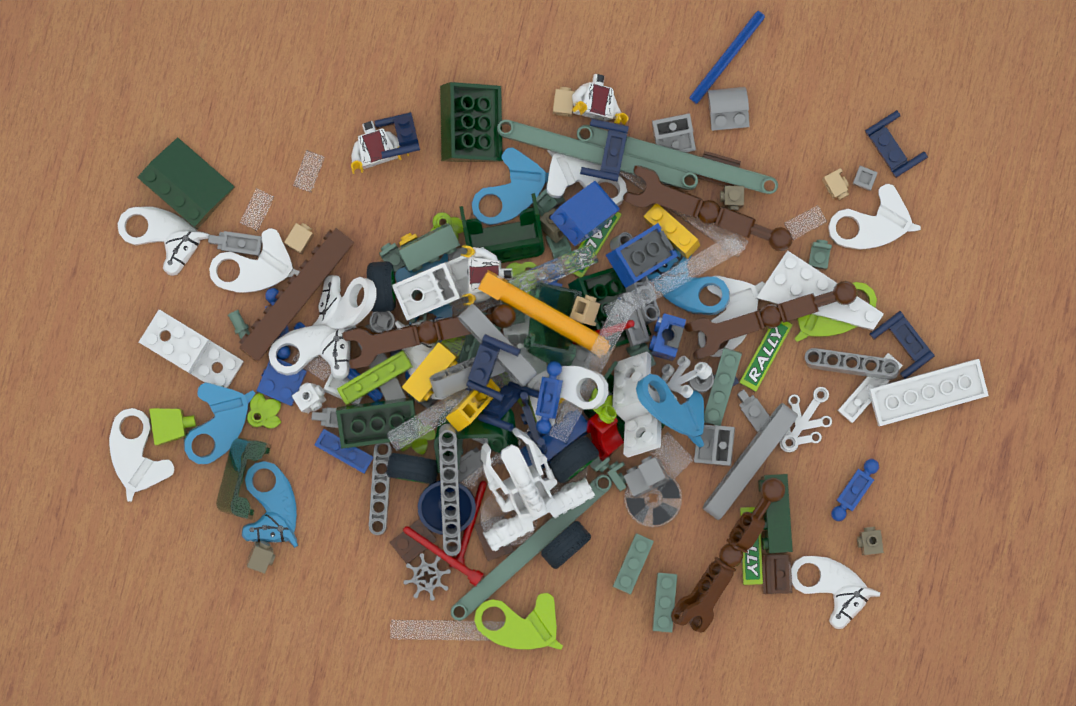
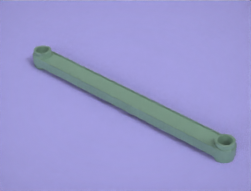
[497,120,698,190]
[577,125,778,194]
[451,475,612,621]

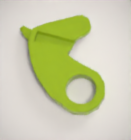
[794,282,877,342]

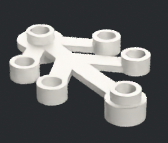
[651,356,712,400]
[779,387,832,452]

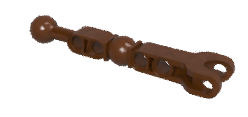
[623,165,793,251]
[684,281,857,359]
[342,304,516,369]
[671,478,785,633]

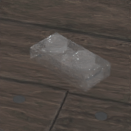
[240,188,274,232]
[784,205,827,240]

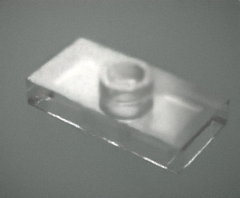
[293,150,325,193]
[292,351,331,382]

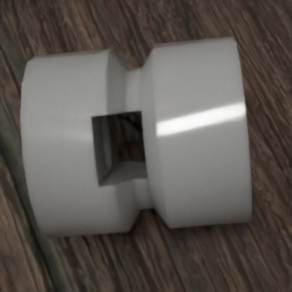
[370,311,396,333]
[688,373,714,393]

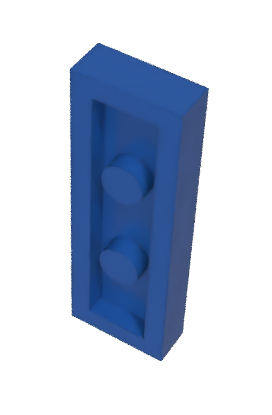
[314,429,373,474]

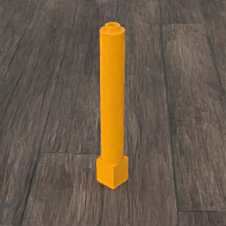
[478,270,611,356]

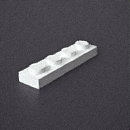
[837,353,903,423]

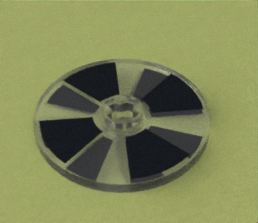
[624,473,682,527]

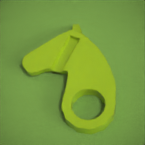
[474,593,563,649]

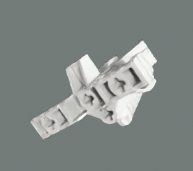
[481,428,595,551]

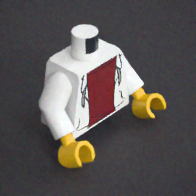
[572,74,629,125]
[351,121,409,174]
[461,245,513,306]

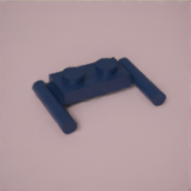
[865,110,928,178]
[374,112,420,159]
[580,119,629,182]
[870,311,935,379]
[466,334,521,402]
[478,381,539,431]
[520,392,547,454]

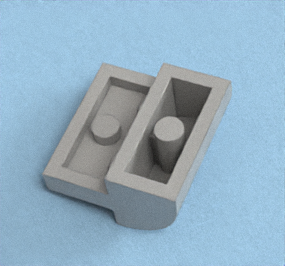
[707,87,750,131]
[652,113,696,152]
[694,425,735,466]

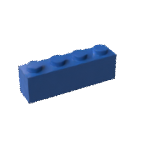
[520,409,588,469]

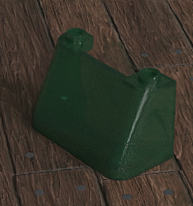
[523,282,582,366]
[216,438,271,520]

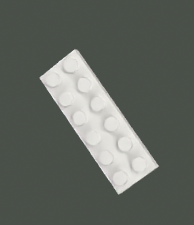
[868,359,989,426]

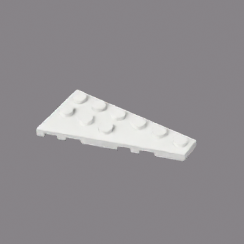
[755,250,883,330]

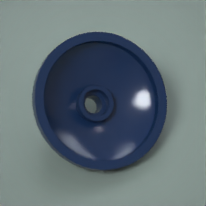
[418,480,476,535]

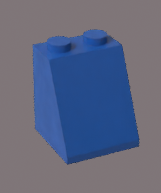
[550,181,620,246]

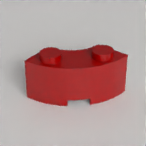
[587,413,624,462]

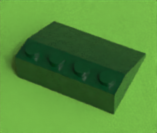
[440,82,503,162]
[137,137,235,230]
[568,268,652,356]

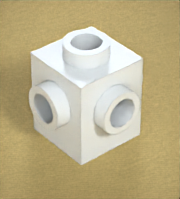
[292,383,326,413]

